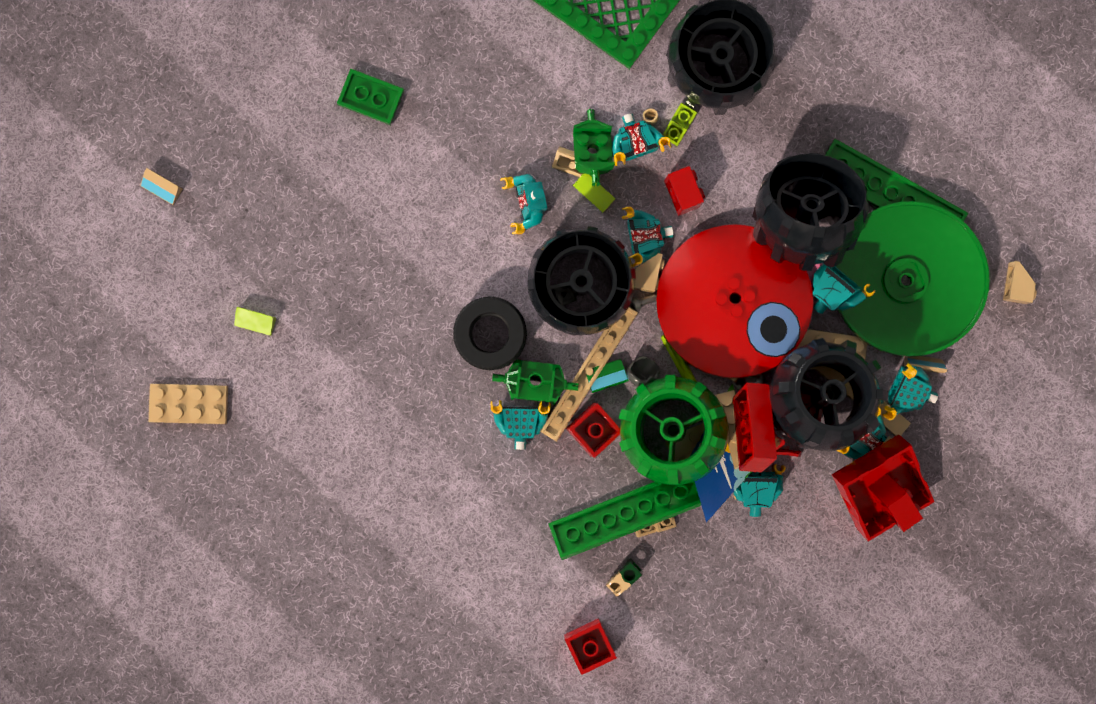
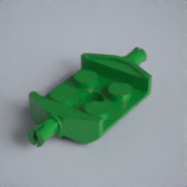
[573,109,615,186]
[492,360,579,404]

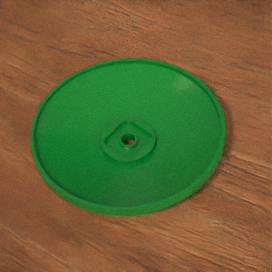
[835,201,990,356]

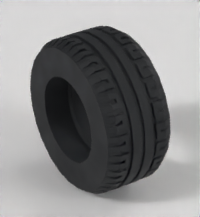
[453,296,527,370]

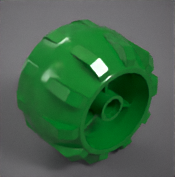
[618,375,729,485]

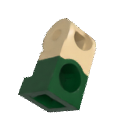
[606,558,643,597]

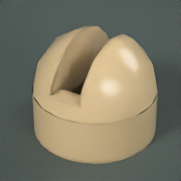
[643,109,658,125]

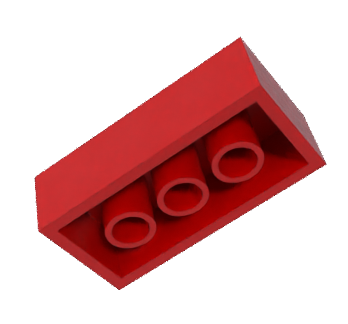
[733,383,777,472]

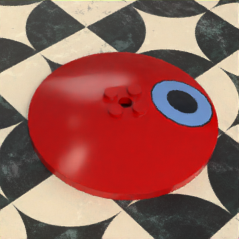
[656,224,813,378]

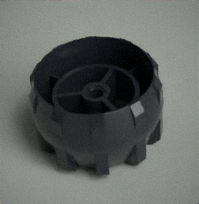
[666,0,777,115]
[752,153,870,271]
[527,226,636,336]
[770,338,888,452]

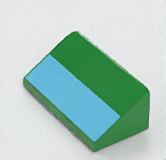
[585,359,629,393]

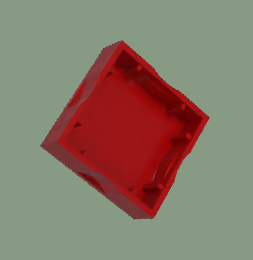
[831,434,935,542]

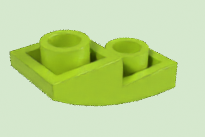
[663,102,697,146]
[573,173,616,213]

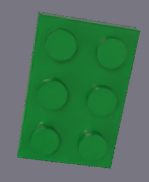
[337,68,404,126]

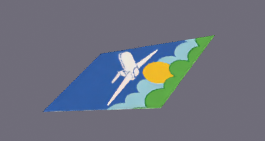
[690,384,751,523]

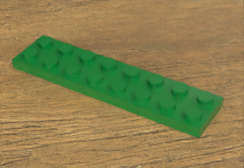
[825,139,968,222]
[548,482,701,560]

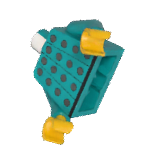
[882,363,938,420]
[490,400,551,450]

